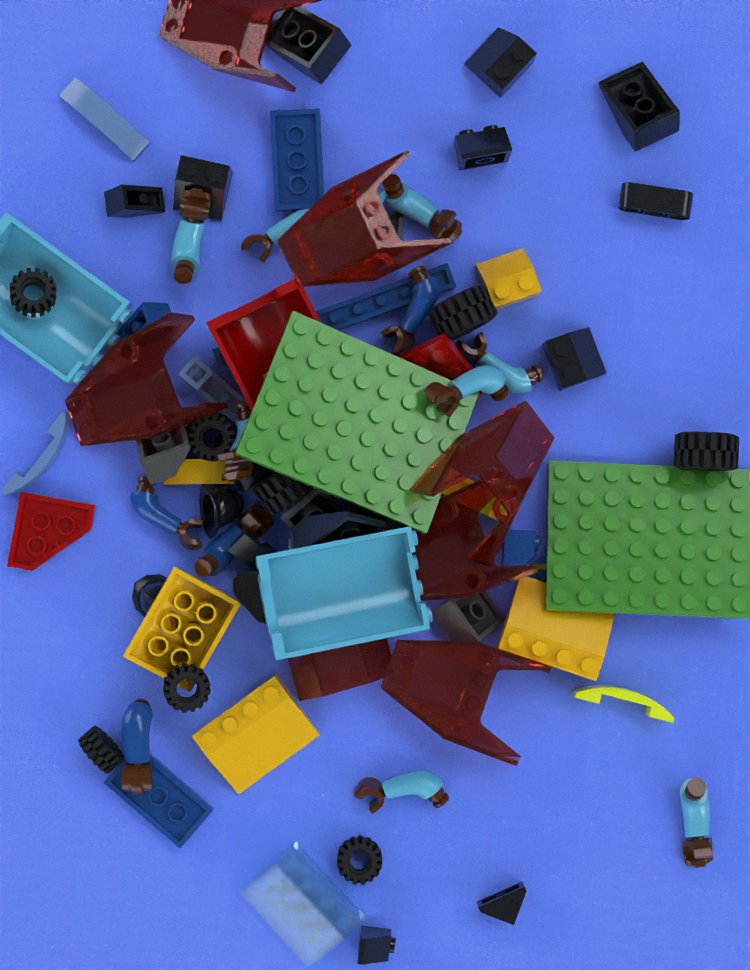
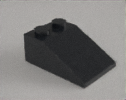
[259,0,352,85]
[598,61,680,152]
[291,511,386,548]

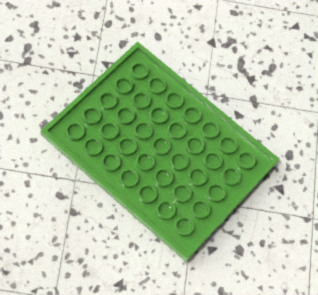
[235,311,479,534]
[545,460,750,620]

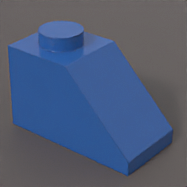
[119,302,176,351]
[500,529,540,580]

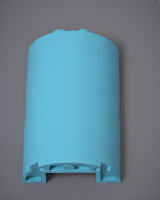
[0,212,132,384]
[256,526,433,661]

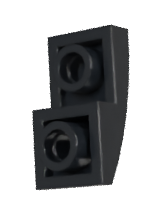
[228,530,278,571]

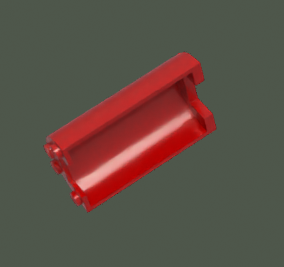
[206,277,321,411]

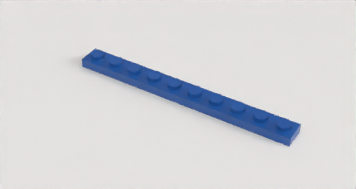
[212,263,456,374]

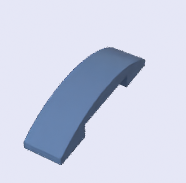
[59,77,150,162]
[178,355,245,424]
[0,412,71,495]

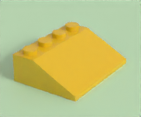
[123,566,241,692]
[497,574,615,681]
[192,673,320,794]

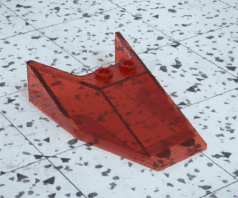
[158,0,322,93]
[277,150,453,288]
[65,312,228,446]
[410,401,555,566]
[412,473,548,601]
[381,639,553,766]

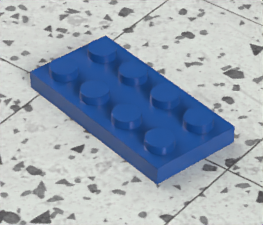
[270,108,325,212]
[103,753,214,848]

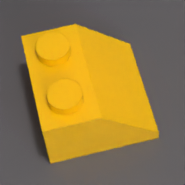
[476,248,542,310]

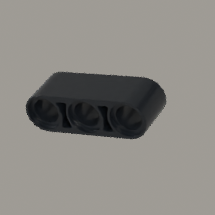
[618,182,694,220]

